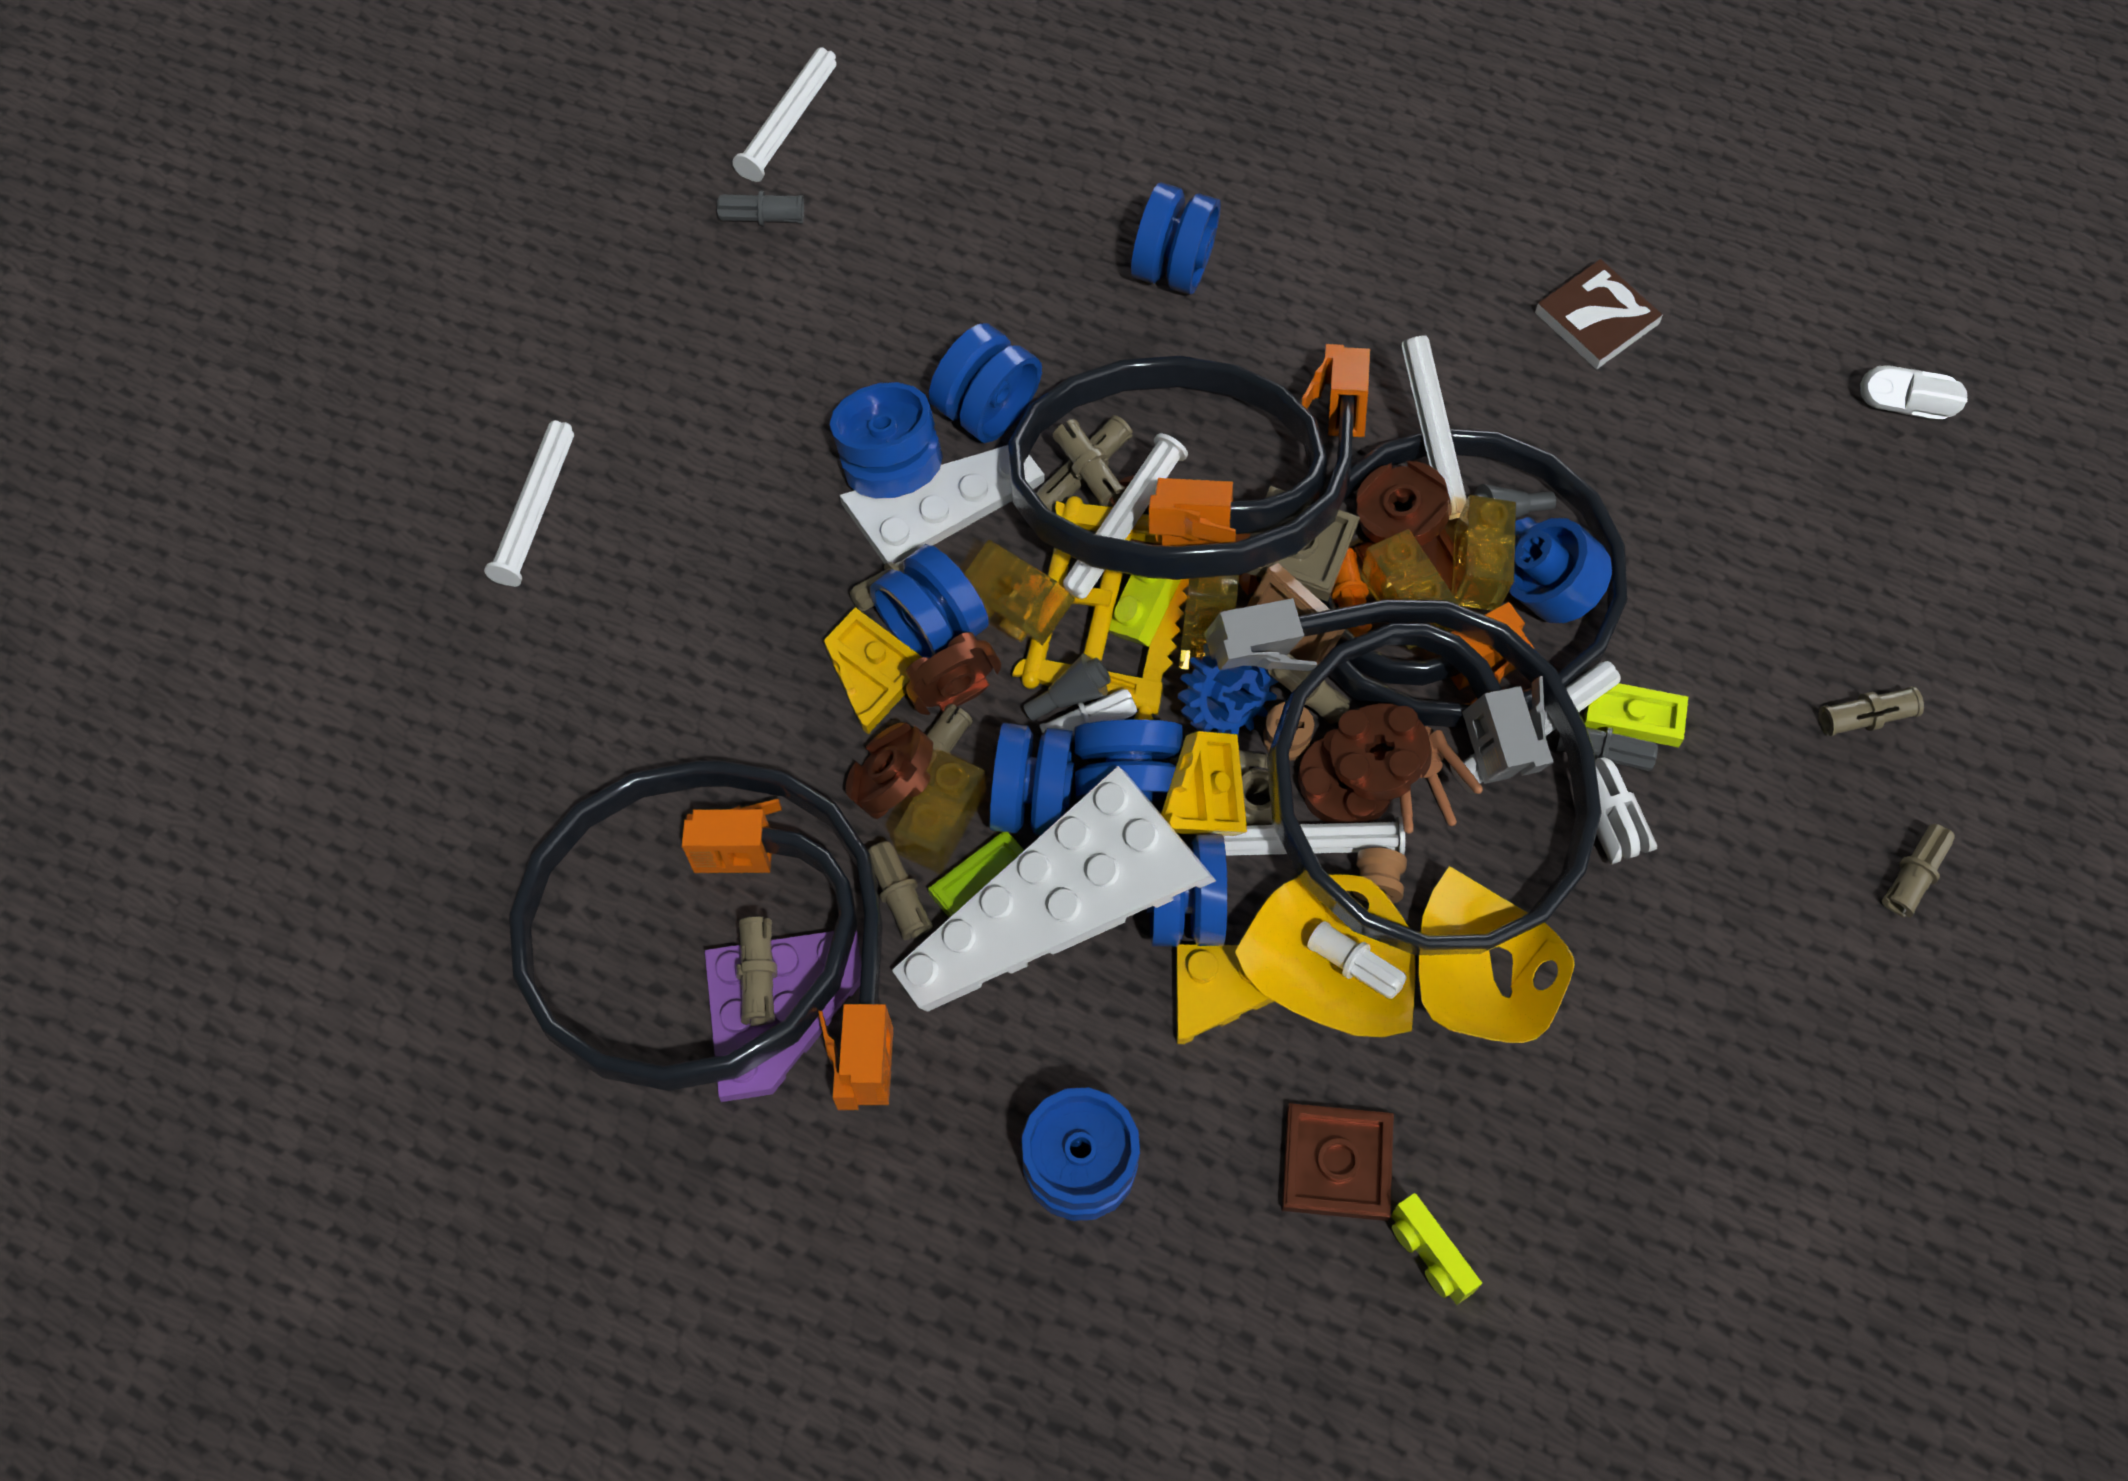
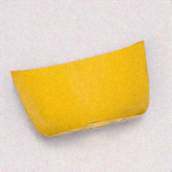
[1418,866,1574,1043]
[1235,875,1415,1037]

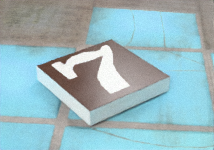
[1535,259,1663,369]

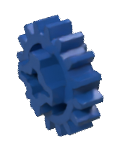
[1178,643,1279,735]

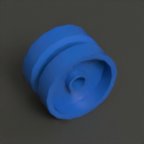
[1131,182,1221,295]
[929,323,1042,443]
[830,382,943,499]
[870,544,989,658]
[1074,720,1183,802]
[990,723,1074,836]
[1146,834,1227,946]
[1022,1087,1140,1221]

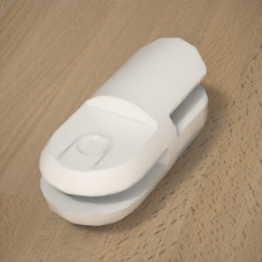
[1860,365,1967,419]
[1595,757,1657,865]

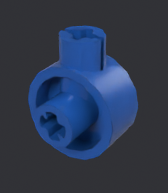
[1502,517,1612,623]

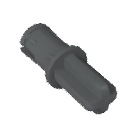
[717,191,804,226]
[1556,727,1658,771]

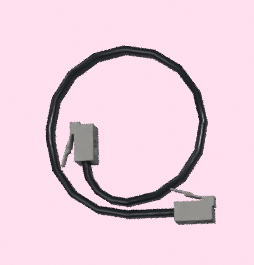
[1205,598,1602,955]

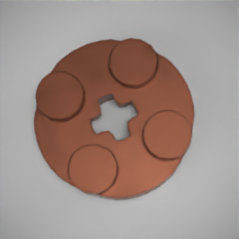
[1356,461,1452,554]
[905,632,1001,715]
[1330,704,1432,800]
[846,722,934,819]
[1298,729,1392,824]

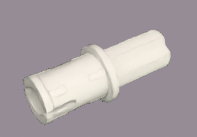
[1040,689,1137,742]
[1307,921,1406,999]

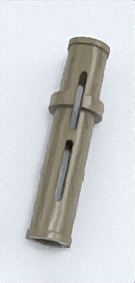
[1036,415,1133,513]

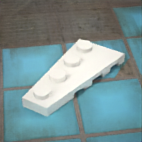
[840,445,1044,564]

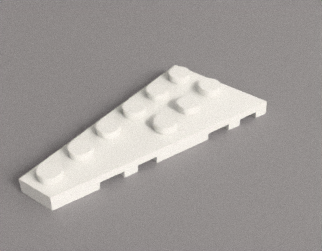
[892,766,1216,1012]

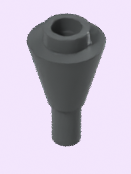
[1469,484,1556,530]
[1024,654,1111,721]

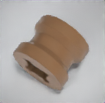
[1262,702,1314,760]
[1353,848,1407,903]

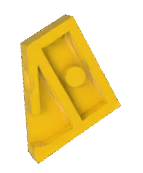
[824,607,923,734]
[1161,731,1247,836]
[1176,944,1274,1044]

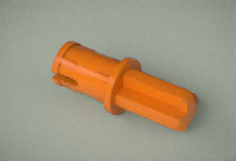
[1331,548,1372,637]

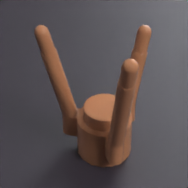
[1392,726,1483,834]

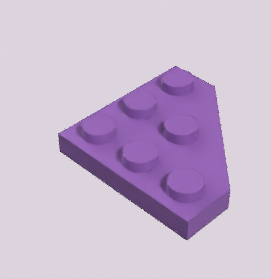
[705,930,861,1102]

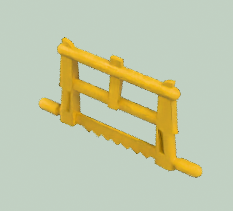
[1012,496,1192,720]

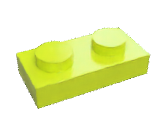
[1109,575,1181,647]
[1583,683,1688,748]
[1391,1193,1482,1305]

